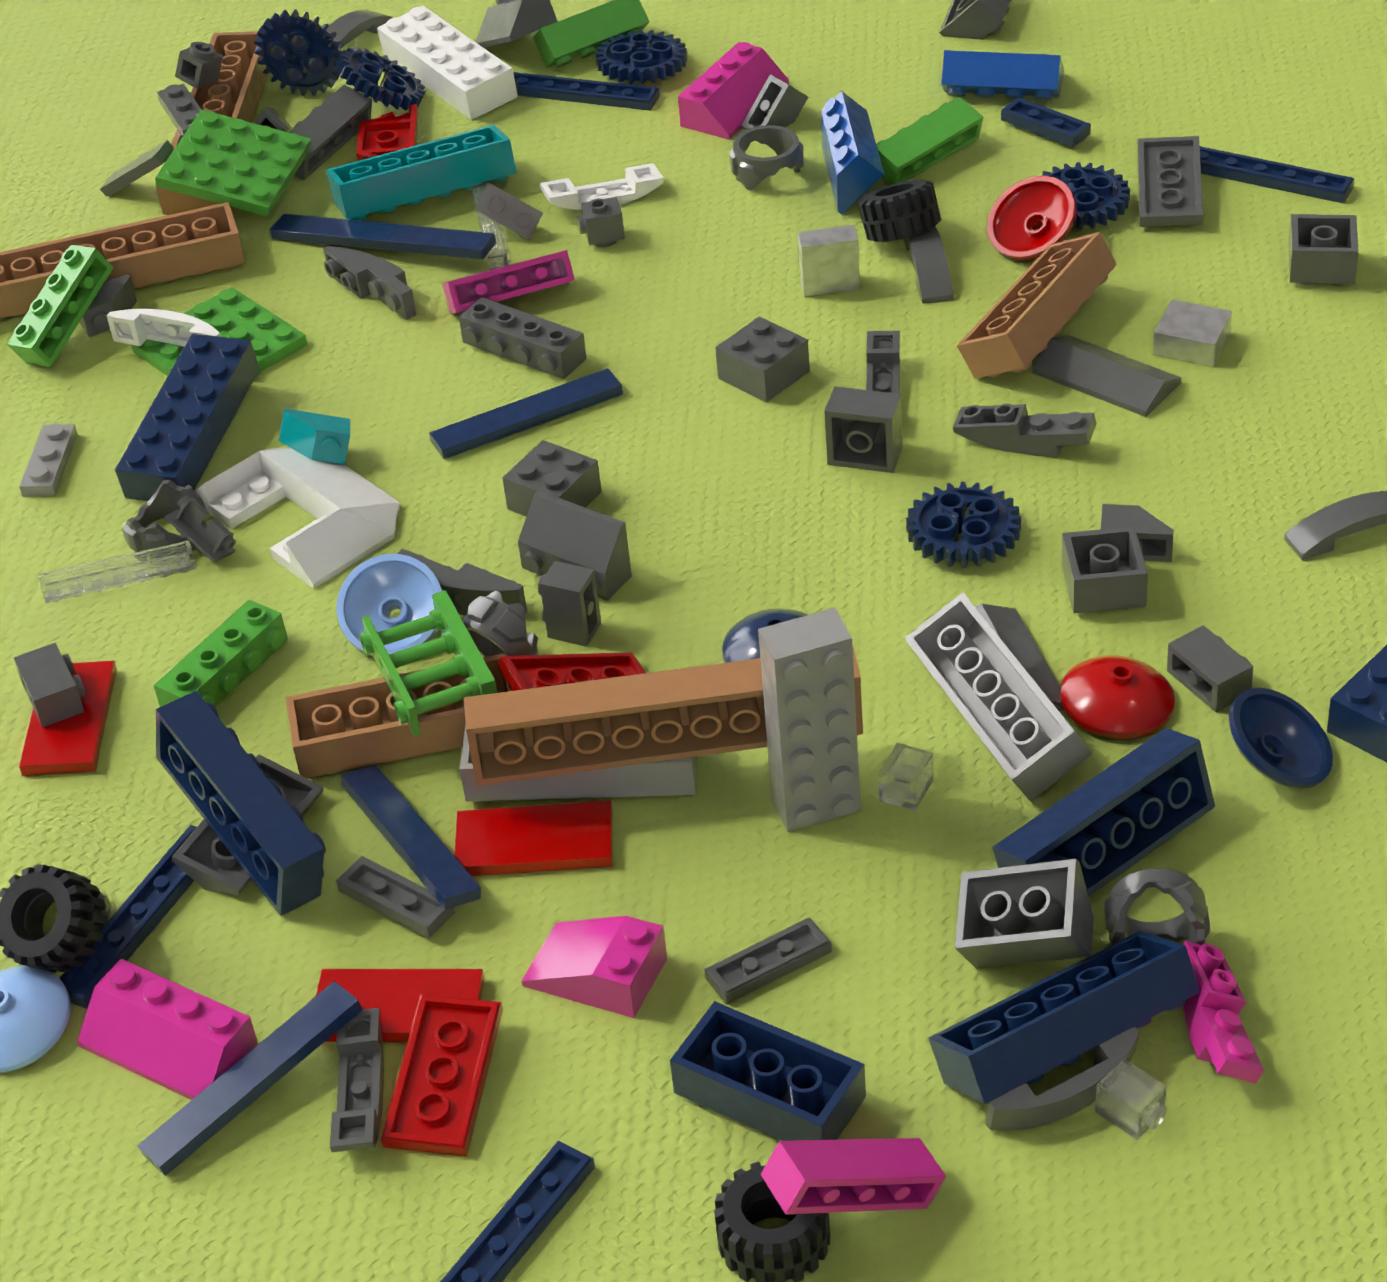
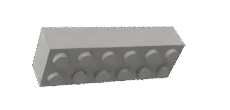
[904,592,1092,802]
[758,608,861,832]
[460,725,697,802]

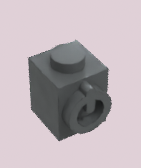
[175,42,223,89]
[577,197,625,247]

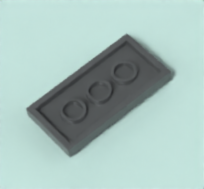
[1138,136,1203,227]

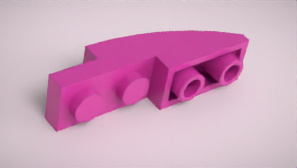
[1183,941,1264,1083]

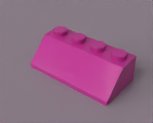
[678,42,789,140]
[77,959,258,1100]

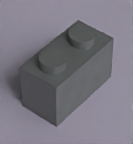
[538,561,602,647]
[1167,625,1253,712]
[14,642,86,728]

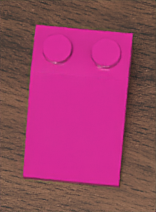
[521,916,667,1018]

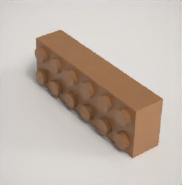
[957,232,1117,379]
[285,653,512,778]

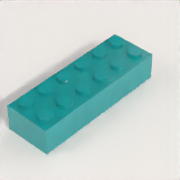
[326,125,517,220]

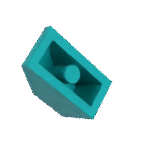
[279,408,350,465]

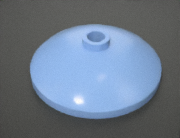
[336,554,442,656]
[0,966,71,1073]

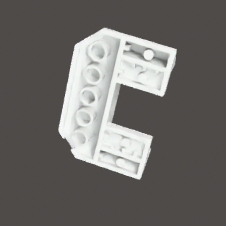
[195,447,400,589]

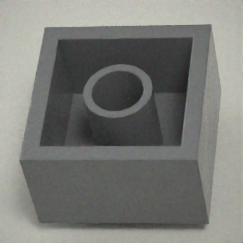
[1288,214,1359,285]
[715,316,810,403]
[824,386,903,473]
[502,440,602,516]
[1062,526,1148,613]

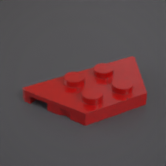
[356,104,419,161]

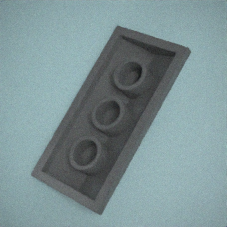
[1032,335,1181,417]
[976,603,1064,711]
[172,754,323,896]

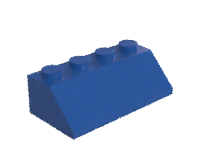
[941,50,1064,101]
[821,91,884,215]

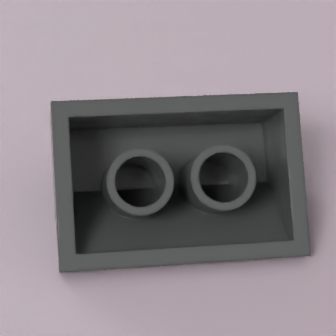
[476,0,558,48]
[939,0,1011,39]
[518,490,632,601]
[955,859,1094,968]

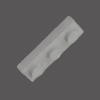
[19,423,78,497]

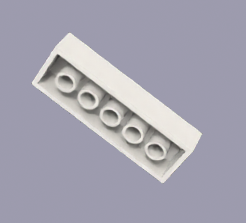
[377,6,518,120]

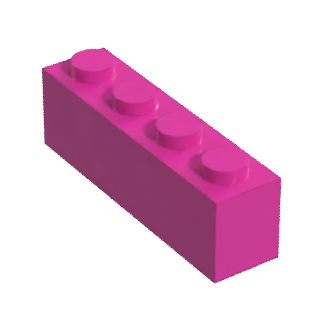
[442,250,575,313]
[761,1138,946,1214]

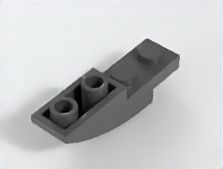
[323,246,416,320]
[953,404,1097,456]
[397,548,527,615]

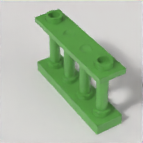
[359,590,497,737]

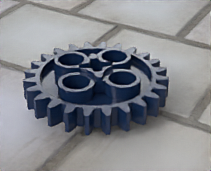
[254,9,342,96]
[596,30,687,84]
[336,47,426,111]
[1042,162,1130,230]
[906,482,1021,568]

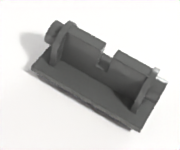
[476,183,543,240]
[165,496,236,562]

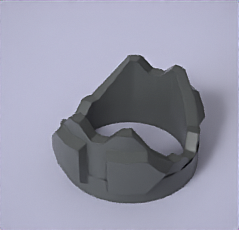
[730,125,804,191]
[122,480,206,561]
[462,591,538,657]
[1104,868,1210,945]

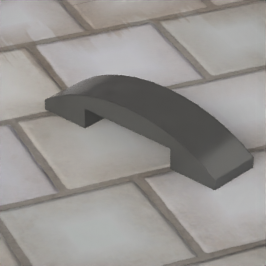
[326,10,392,51]
[904,226,953,304]
[866,331,900,394]
[1284,491,1387,560]
[330,1008,384,1153]
[985,1026,1140,1131]

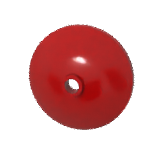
[987,176,1077,260]
[1060,655,1175,739]

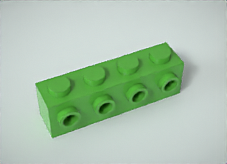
[533,0,650,68]
[876,97,984,185]
[7,245,114,367]
[154,600,288,707]

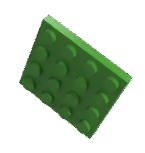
[155,109,311,217]
[132,287,308,376]

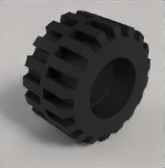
[858,180,942,242]
[0,865,107,972]
[714,1162,830,1282]

